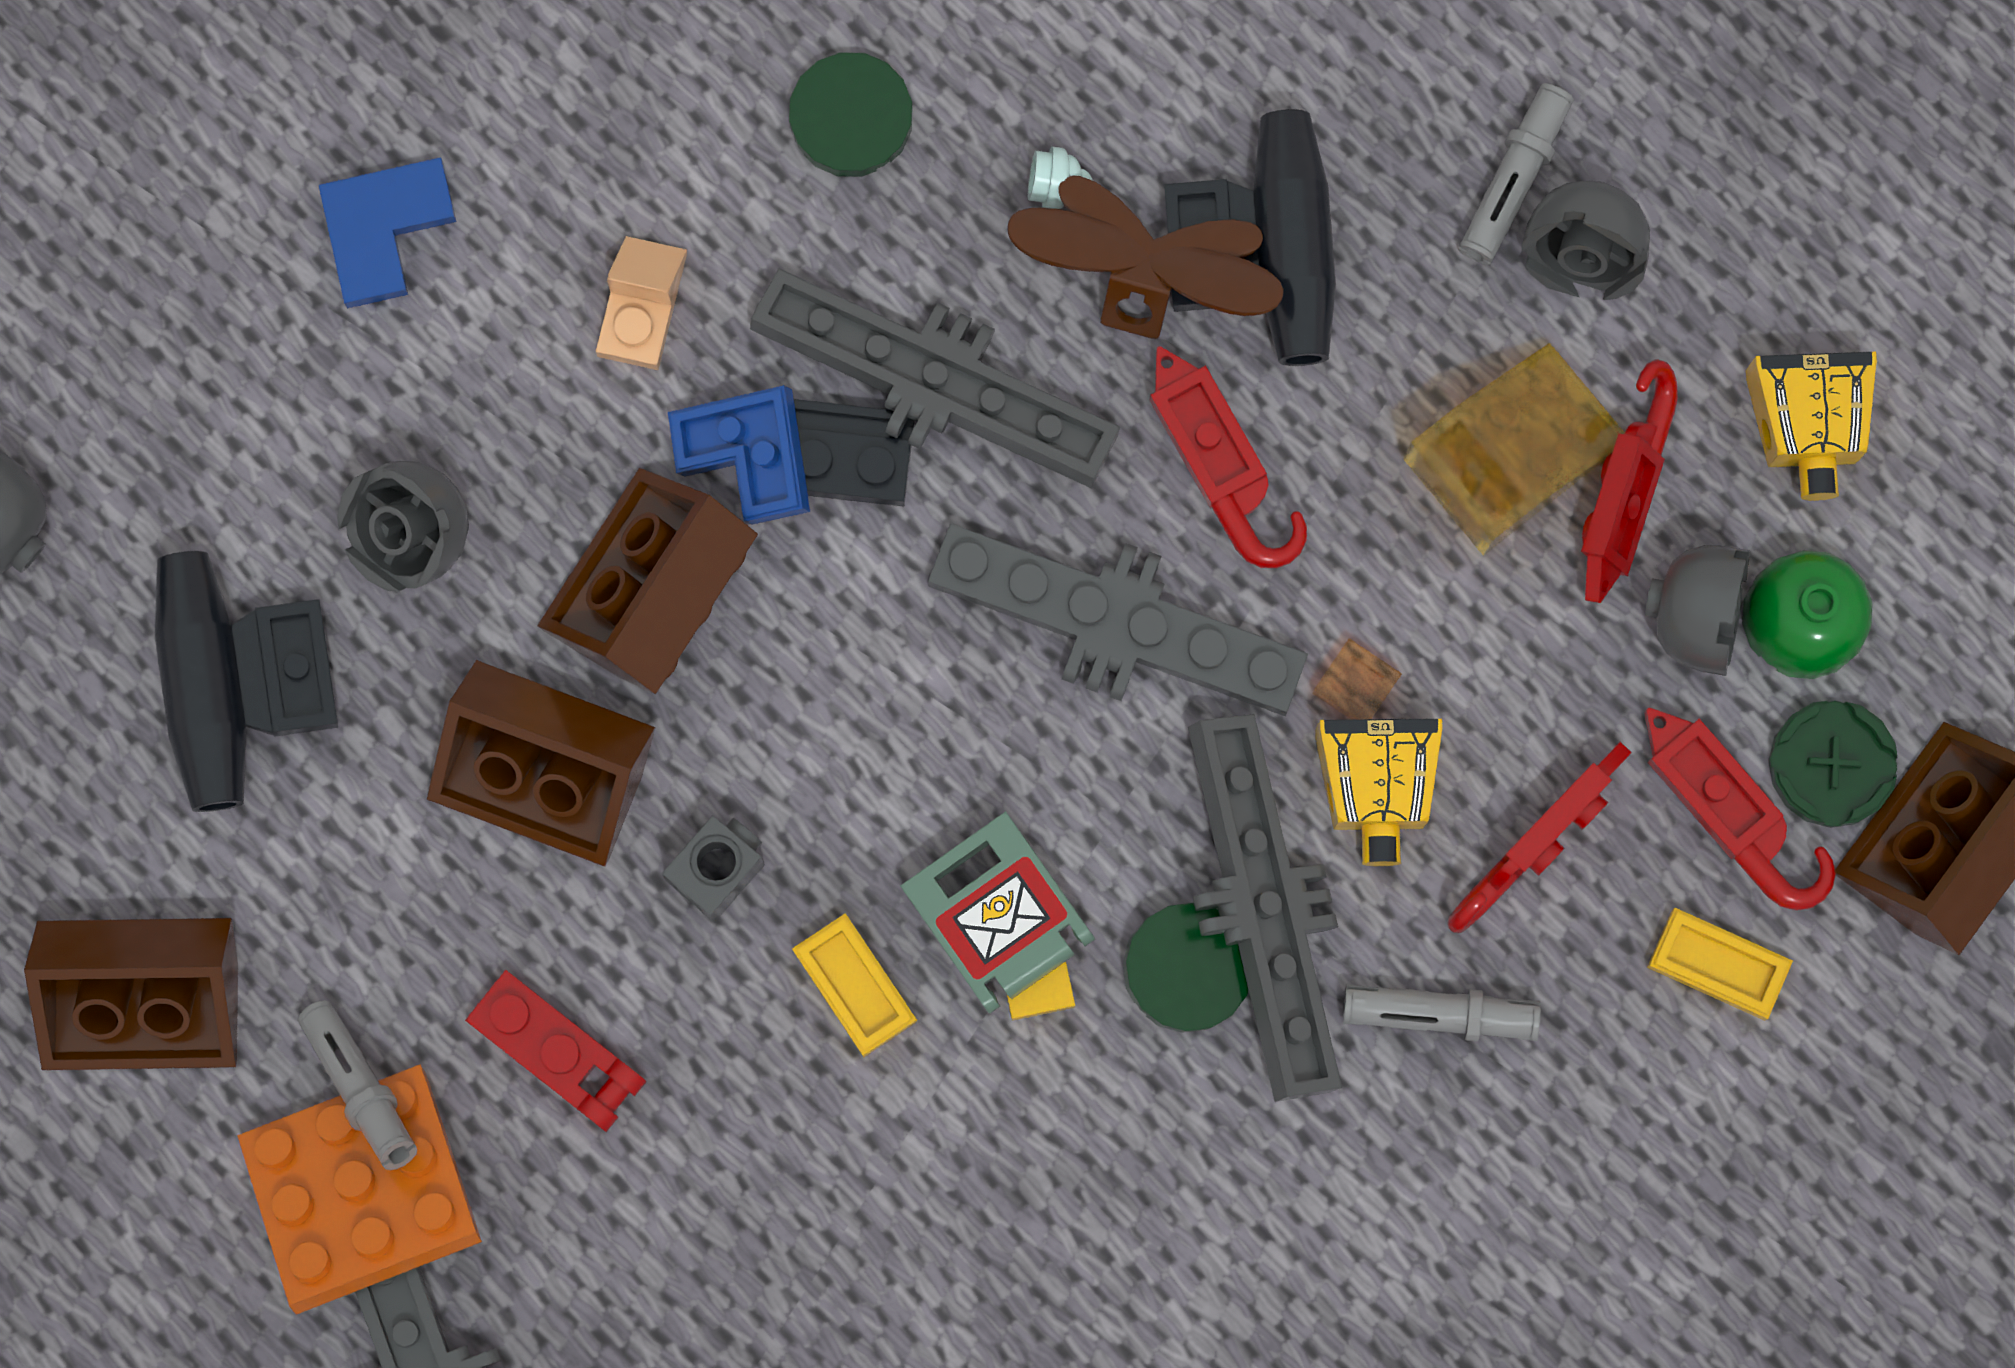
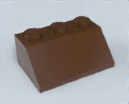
[537,468,758,694]
[427,660,655,867]
[1835,722,2015,955]
[24,918,238,1070]

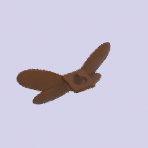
[1007,176,1283,339]

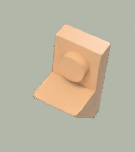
[596,236,687,370]

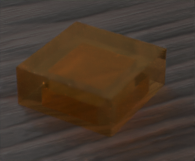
[1312,638,1402,719]

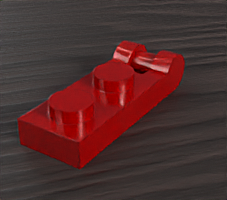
[465,970,647,1133]

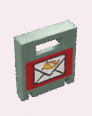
[900,811,1095,1014]

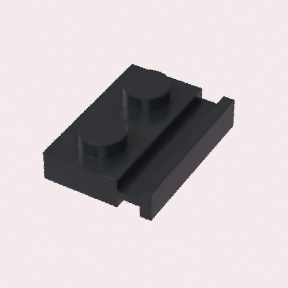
[794,399,915,507]

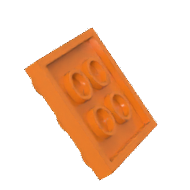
[237,1064,482,1315]

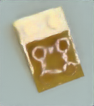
[1403,343,1625,556]

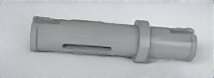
[1458,83,1574,265]
[1343,984,1541,1041]
[298,1000,417,1170]

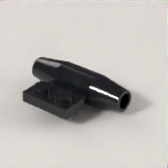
[1164,109,1336,366]
[154,551,338,812]

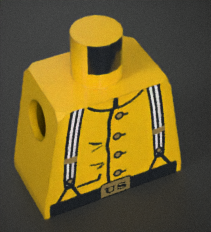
[1746,351,1877,501]
[1315,719,1442,866]

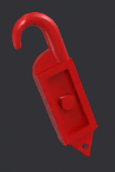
[1149,346,1307,569]
[1581,359,1678,603]
[1644,707,1836,911]
[1447,742,1632,933]

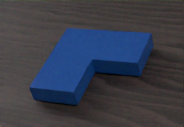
[319,157,457,309]
[668,385,810,525]

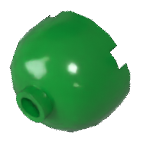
[1742,550,1873,679]

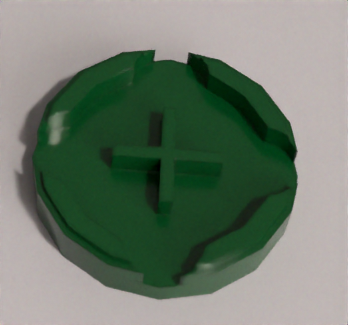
[789,52,912,177]
[1769,700,1898,828]
[1123,903,1249,1033]

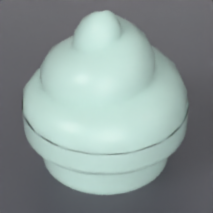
[1028,147,1093,209]

